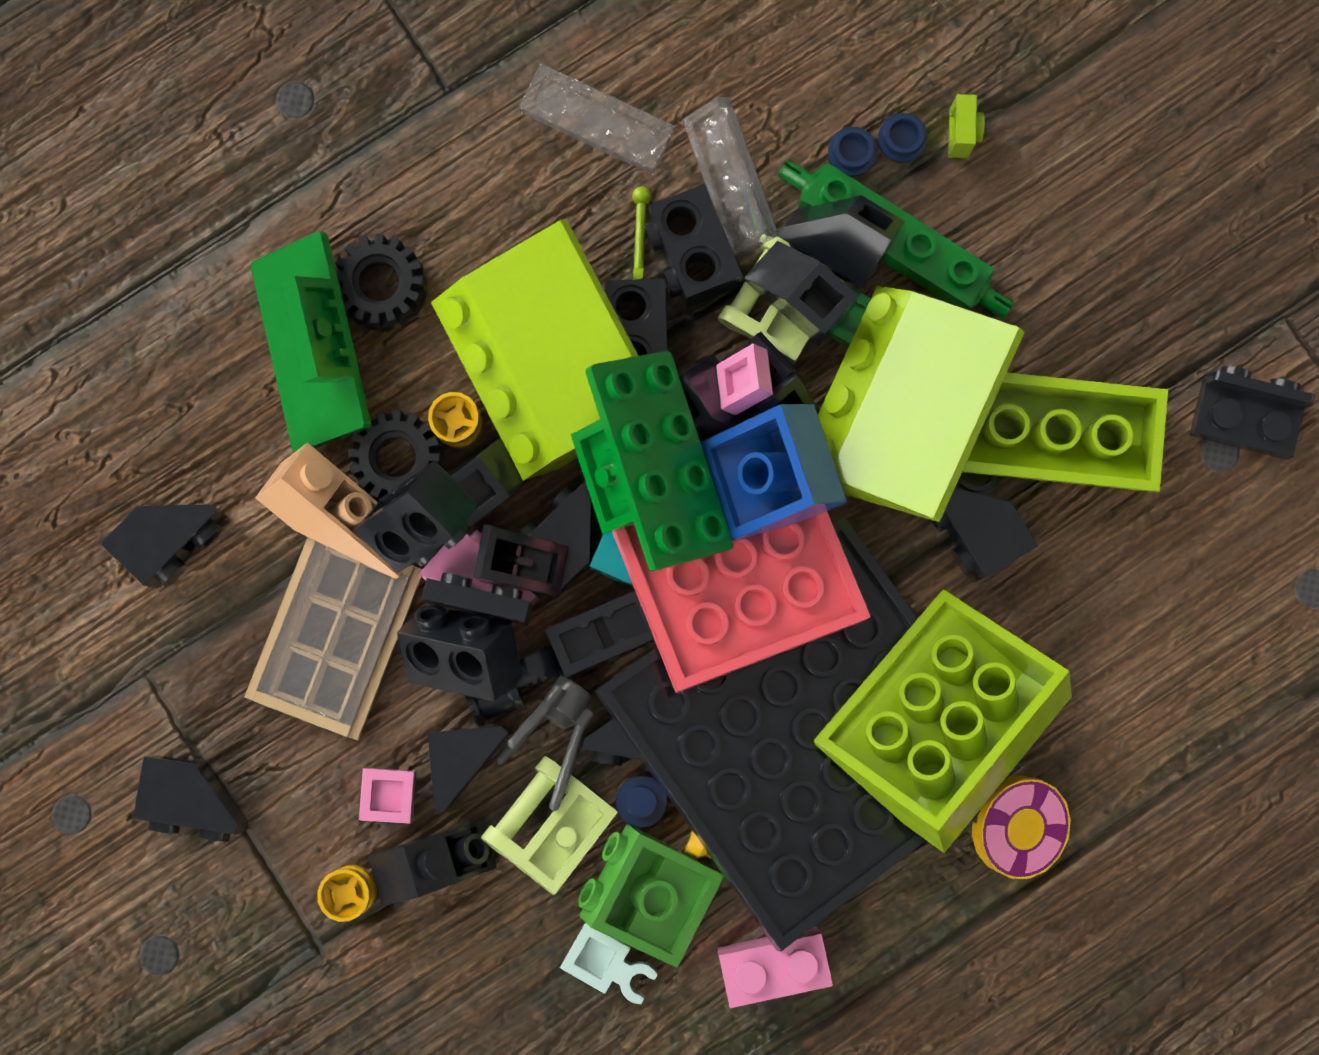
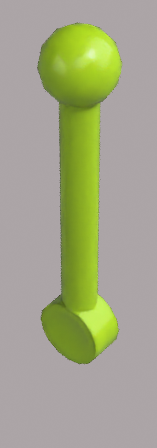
[632,186,652,280]

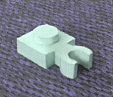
[560,922,658,1004]

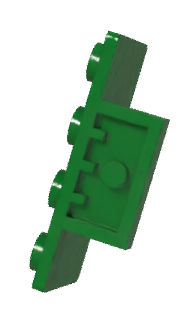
[251,232,371,452]
[570,351,733,572]

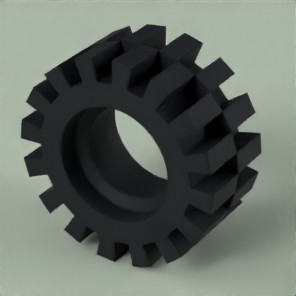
[335,234,427,331]
[348,410,444,499]

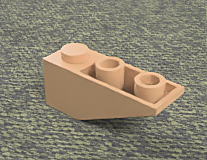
[255,443,404,579]

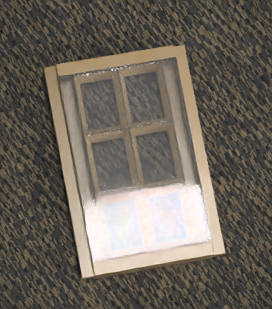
[244,537,422,741]

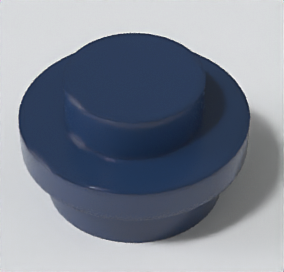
[878,113,928,163]
[827,127,878,177]
[616,776,667,828]

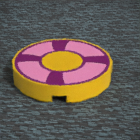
[972,775,1071,879]

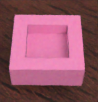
[716,344,773,415]
[359,768,417,824]

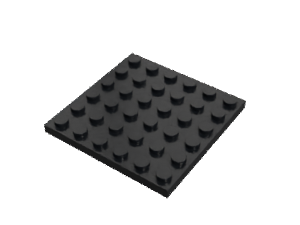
[595,516,1023,951]

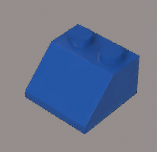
[700,404,847,541]

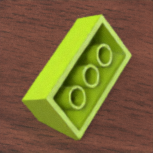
[962,372,1168,493]

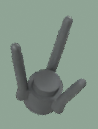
[496,675,595,811]

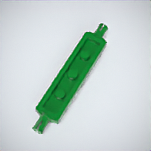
[777,158,1014,320]

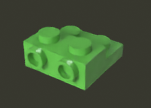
[578,824,724,968]

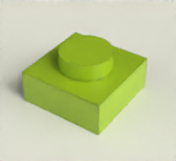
[948,94,985,158]

